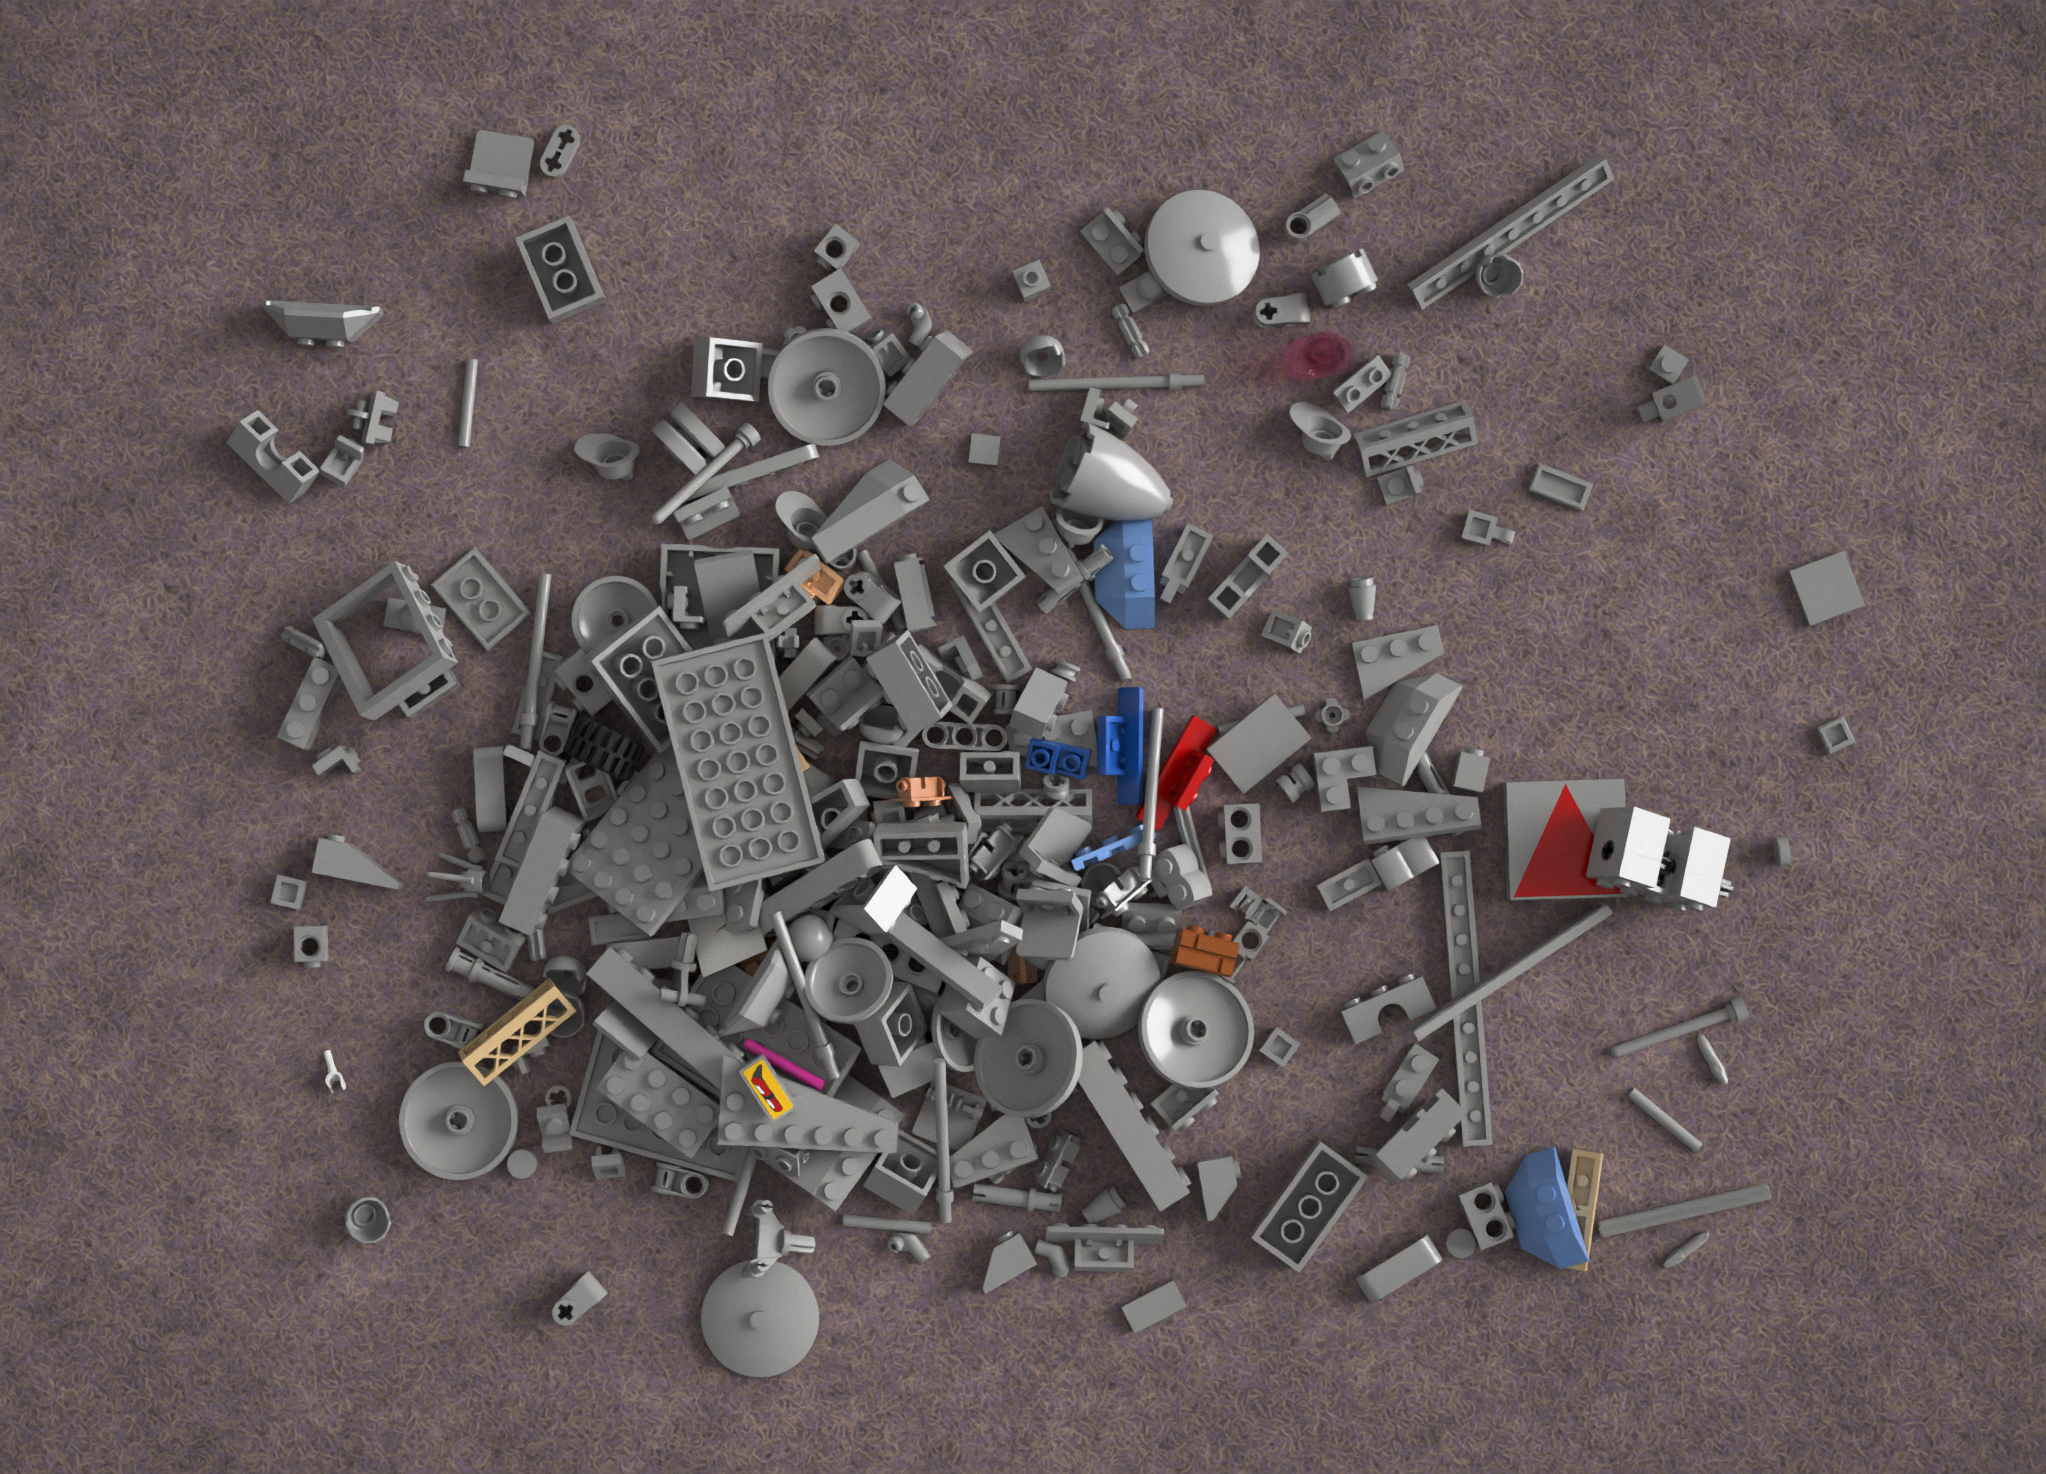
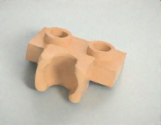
[784,549,845,613]

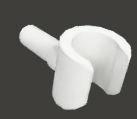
[323,1050,346,1093]

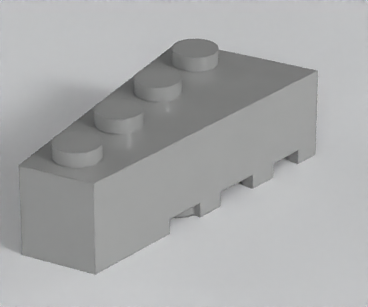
[769,779,870,887]
[498,805,586,936]

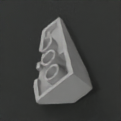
[810,459,930,564]

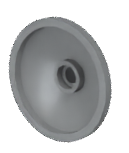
[572,576,658,653]
[804,937,893,1023]
[931,991,978,1072]

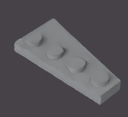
[1357,787,1482,845]

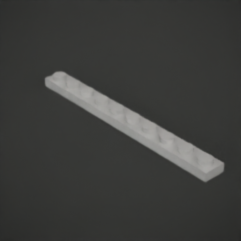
[1439,851,1493,1147]

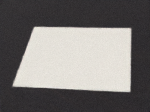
[687,913,767,978]

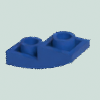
[1024,739,1092,780]

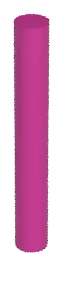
[742,1038,825,1092]

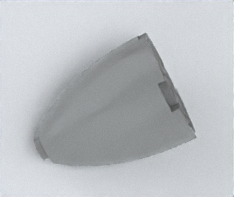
[1050,422,1173,521]

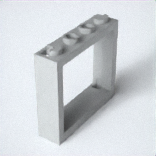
[312,561,458,721]

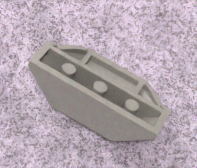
[261,300,383,348]
[1365,673,1463,787]
[718,938,797,1036]

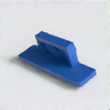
[1097,687,1143,805]

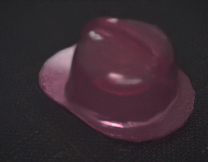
[1282,331,1352,380]

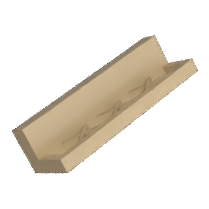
[458,977,576,1086]

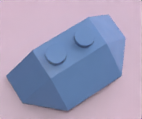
[1093,519,1155,629]
[1505,1147,1589,1269]

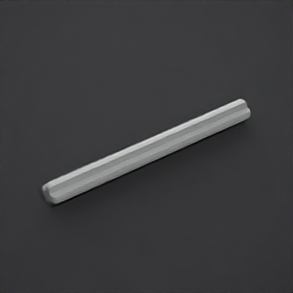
[1597,1184,1771,1237]

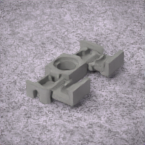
[1208,885,1286,983]

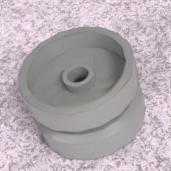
[651,401,725,475]

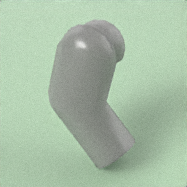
[907,303,932,348]
[887,1233,931,1264]
[1034,1239,1071,1278]

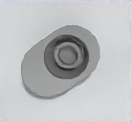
[1289,401,1351,460]
[574,434,640,480]
[775,491,829,554]
[1056,507,1104,549]

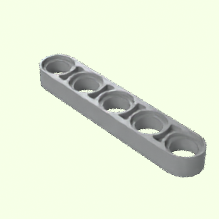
[683,444,820,504]

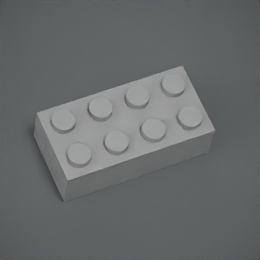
[595,1050,720,1159]
[1249,1139,1369,1273]

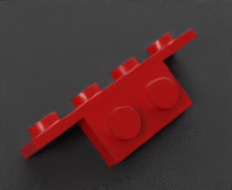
[1135,715,1217,831]

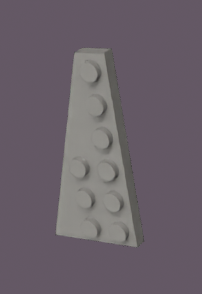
[717,1054,898,1153]

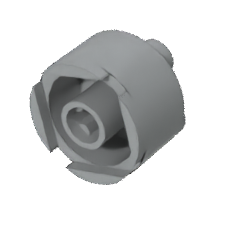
[1310,248,1378,309]

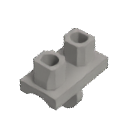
[347,391,399,445]

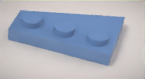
[1070,824,1156,871]

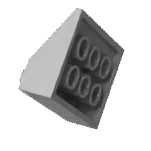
[582,606,693,754]
[762,1075,905,1212]

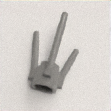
[425,852,490,902]

